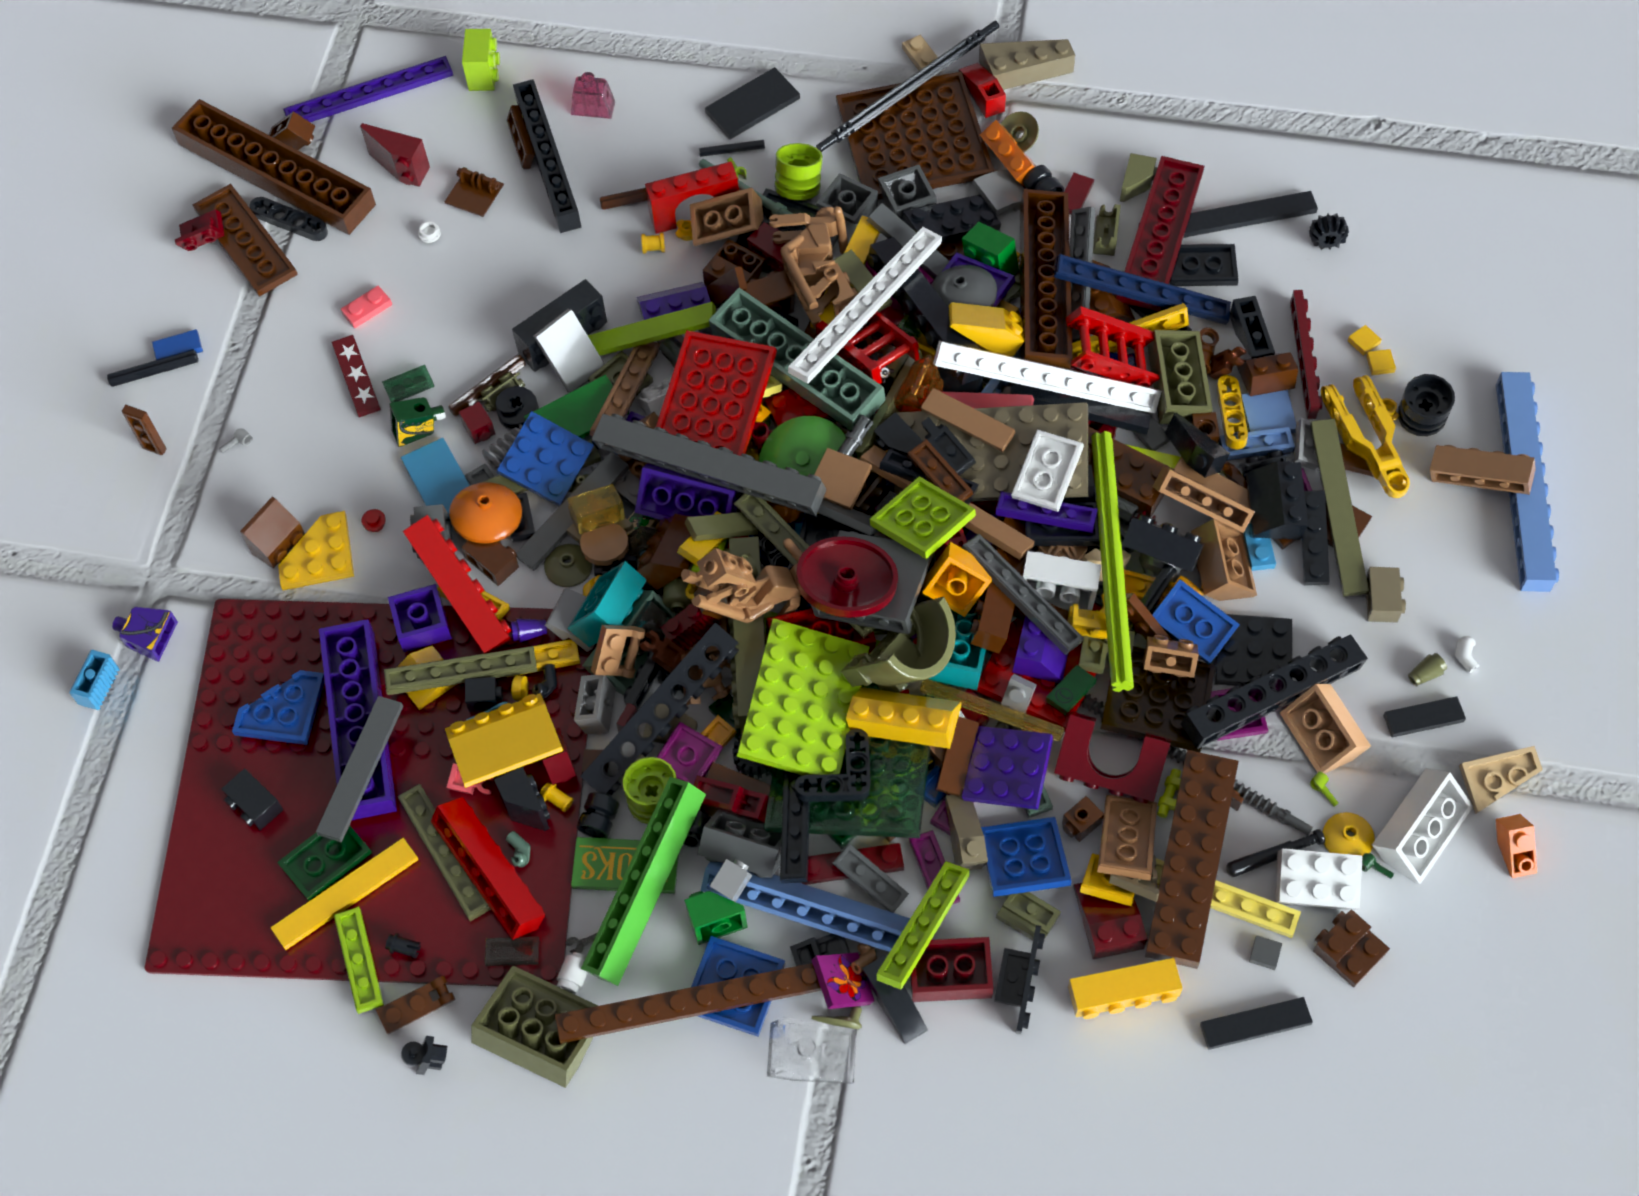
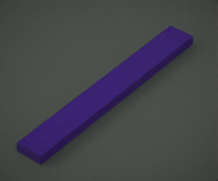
[283,56,454,122]

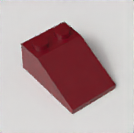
[360,123,430,187]
[1073,883,1147,959]

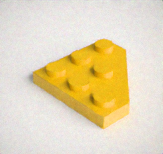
[278,511,355,590]

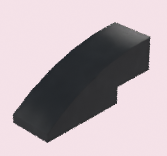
[862,955,928,1044]

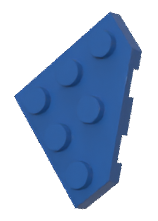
[232,670,325,745]

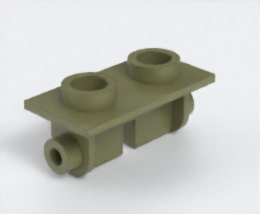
[477,371,525,412]

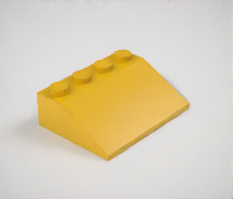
[445,693,563,788]

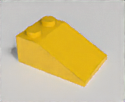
[949,302,1025,357]

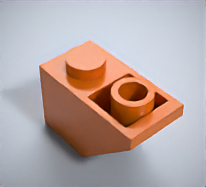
[1496,814,1537,878]

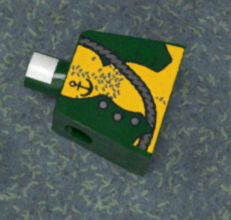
[389,397,446,447]

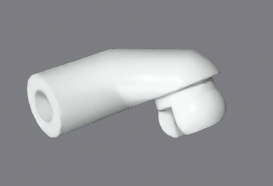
[1455,636,1479,673]

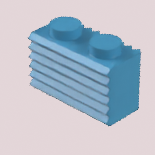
[69,650,120,710]

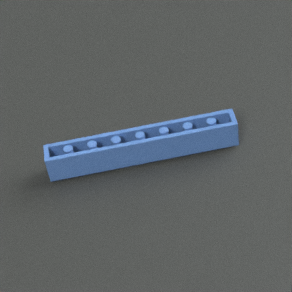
[701,862,910,952]

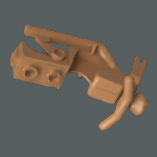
[769,206,858,328]
[681,538,803,623]

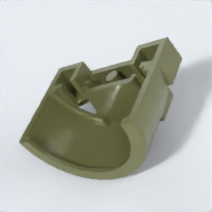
[841,597,956,693]

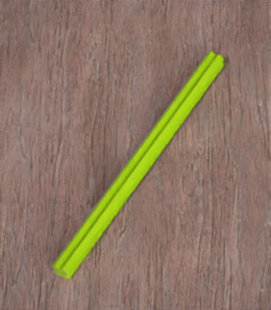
[1091,431,1134,692]

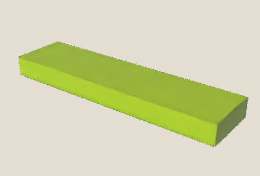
[334,907,384,1014]

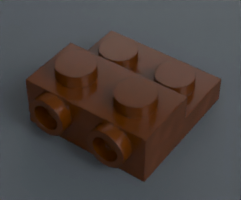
[1313,909,1390,987]

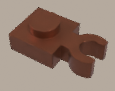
[1209,346,1246,380]
[639,631,685,673]

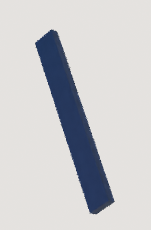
[1054,254,1231,325]

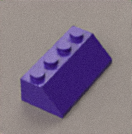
[635,464,741,520]

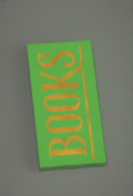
[571,837,679,894]

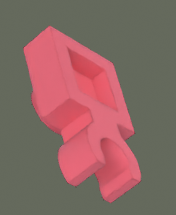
[446,763,495,795]

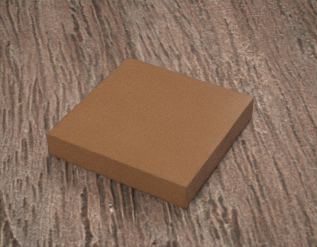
[814,448,872,510]

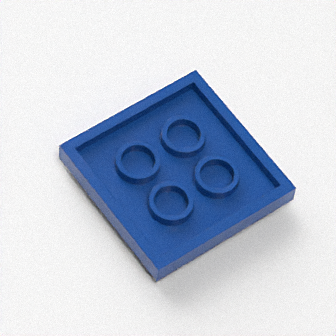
[497,411,594,507]
[981,817,1071,897]
[691,936,786,1037]

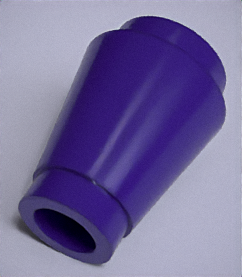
[510,618,547,643]

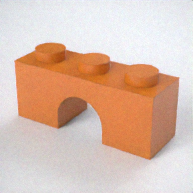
[980,120,1036,188]

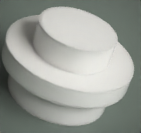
[418,221,441,243]

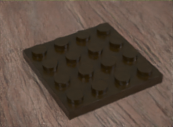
[1100,646,1216,752]

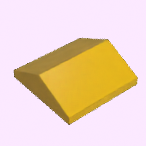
[397,645,457,710]

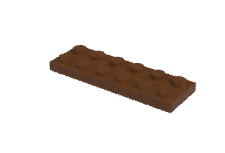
[192,183,298,297]

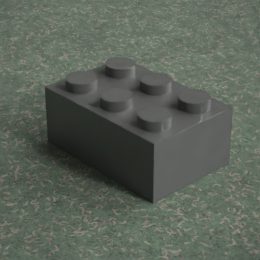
[697,809,782,878]

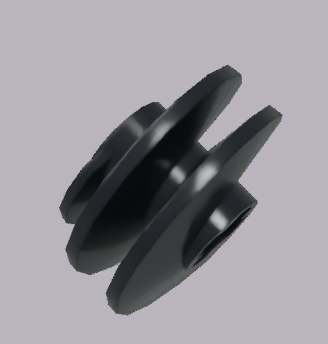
[496,386,539,430]

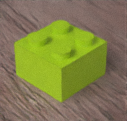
[462,29,500,91]

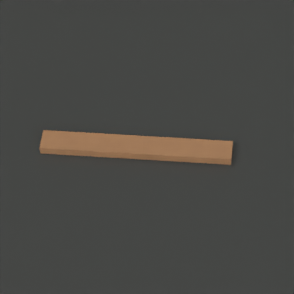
[860,445,1035,560]

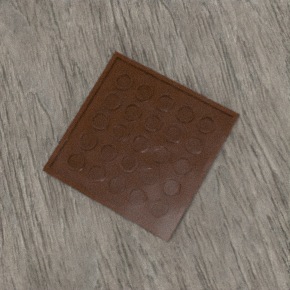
[836,71,994,200]

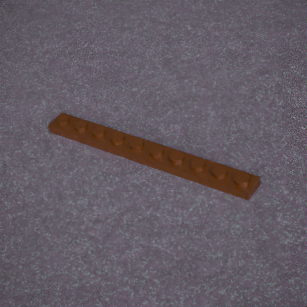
[555,963,822,1043]

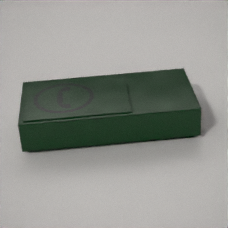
[1045,665,1097,716]

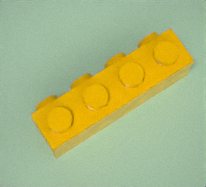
[1068,958,1183,1019]

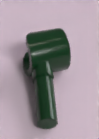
[1362,853,1394,879]

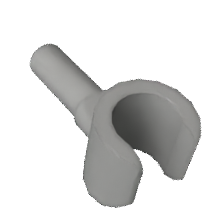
[219,428,253,453]

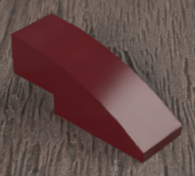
[693,775,775,824]

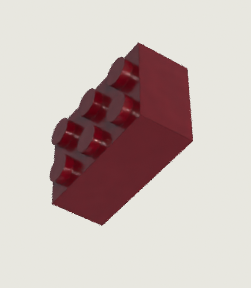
[910,937,994,1002]

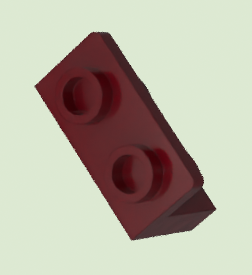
[175,209,225,251]

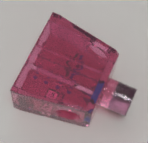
[571,72,615,119]

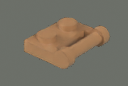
[591,625,645,678]

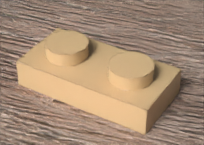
[902,34,938,70]

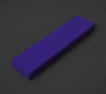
[996,491,1098,533]

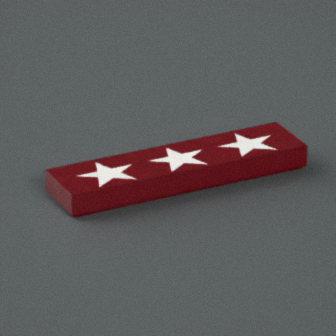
[332,335,381,417]

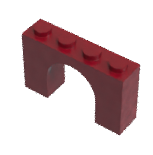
[1054,711,1171,804]

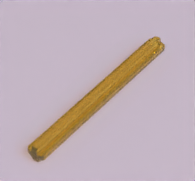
[920,679,1064,741]

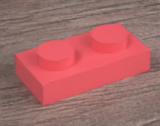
[341,285,392,328]

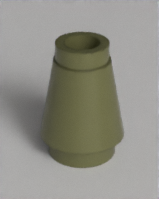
[1408,653,1447,687]

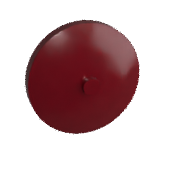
[796,536,898,618]

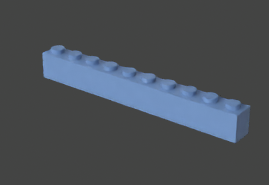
[1496,372,1559,592]

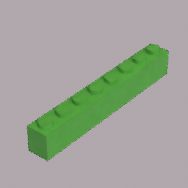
[581,777,706,986]

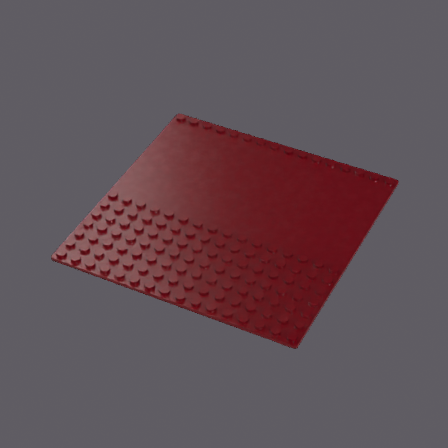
[145,599,597,987]

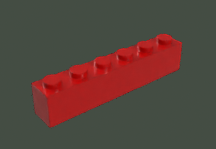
[403,515,512,654]
[431,797,546,940]

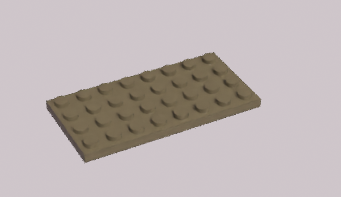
[894,402,1088,502]

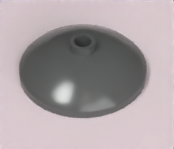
[931,265,997,308]

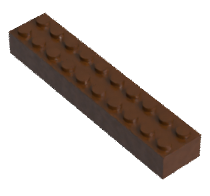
[172,99,376,235]
[1020,189,1073,370]

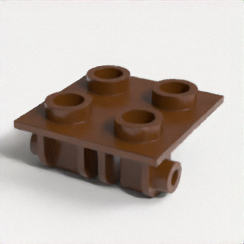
[445,167,504,217]

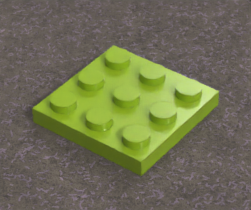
[870,476,976,559]

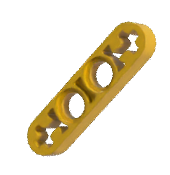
[1217,375,1248,450]

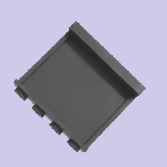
[811,530,937,635]

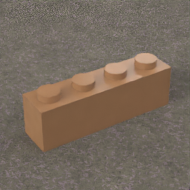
[1430,445,1536,495]
[1152,465,1255,533]

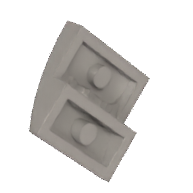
[973,170,1025,215]
[545,588,595,652]

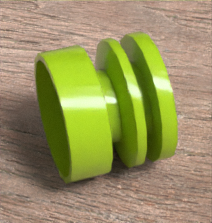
[774,143,823,200]
[623,757,677,824]

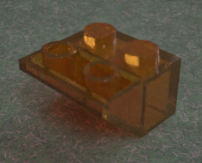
[894,355,943,412]

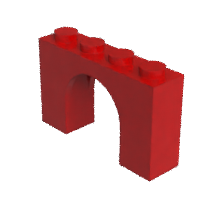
[645,161,739,234]

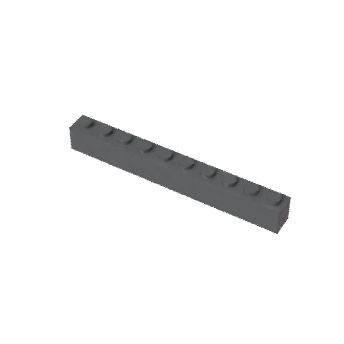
[592,414,827,516]

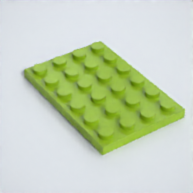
[736,618,870,785]

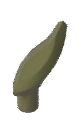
[811,1006,862,1030]

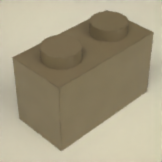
[1366,567,1406,623]

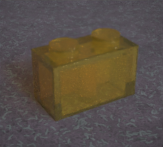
[567,484,625,534]

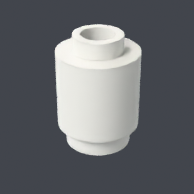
[557,952,588,994]

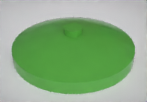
[759,416,854,476]

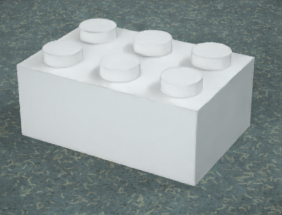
[1022,551,1101,611]
[1275,849,1362,911]

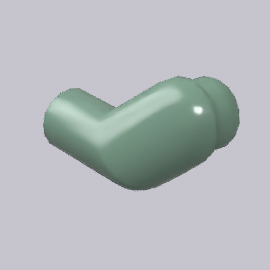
[506,831,531,867]

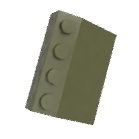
[471,966,598,1088]

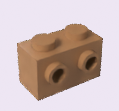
[1143,635,1199,678]

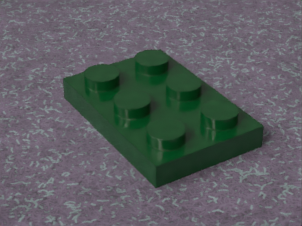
[277,825,372,901]

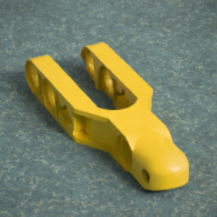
[1321,375,1410,498]

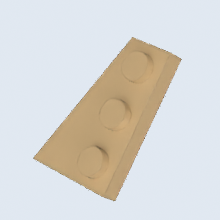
[1459,746,1543,814]

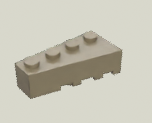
[979,39,1075,90]

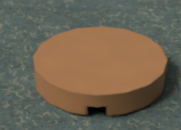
[580,522,629,566]

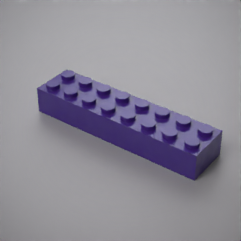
[319,619,397,820]

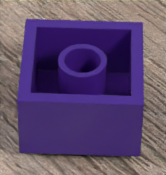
[388,584,452,652]

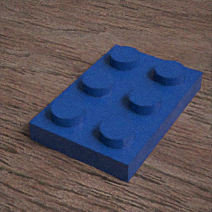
[1152,579,1240,665]

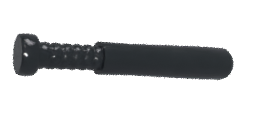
[1226,829,1325,877]

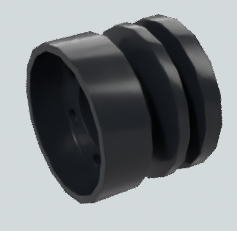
[1398,374,1455,437]

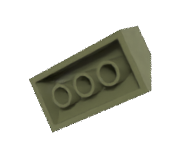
[1147,330,1213,424]

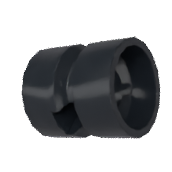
[1023,165,1064,192]
[576,792,620,838]

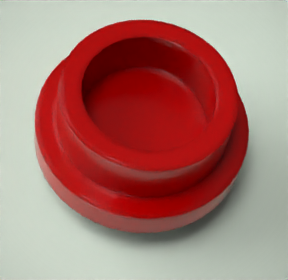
[361,509,386,532]

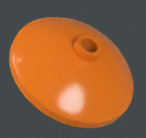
[449,482,522,543]

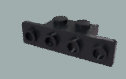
[994,925,1045,1034]

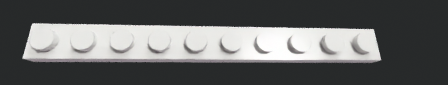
[788,227,942,384]
[933,341,1162,414]

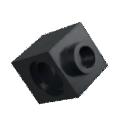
[465,677,503,712]

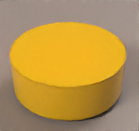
[511,676,528,701]

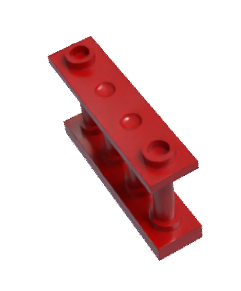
[1066,306,1160,387]
[815,311,920,384]

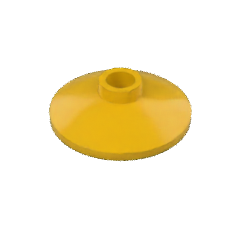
[1322,812,1375,856]

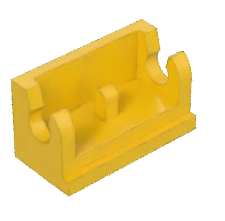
[1068,604,1107,639]

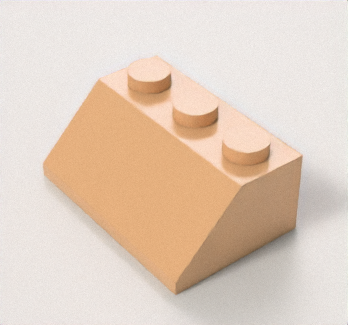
[1280,684,1371,774]

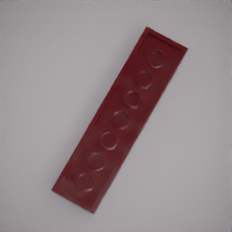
[1116,156,1205,312]

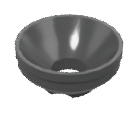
[1138,552,1182,578]

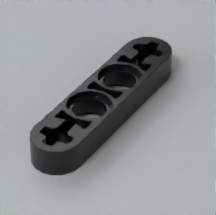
[250,197,328,241]

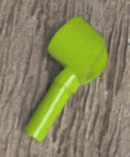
[727,157,747,180]
[1310,771,1339,807]

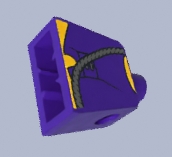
[112,607,178,662]

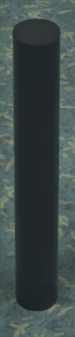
[699,140,765,157]

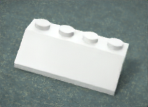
[1372,768,1473,884]

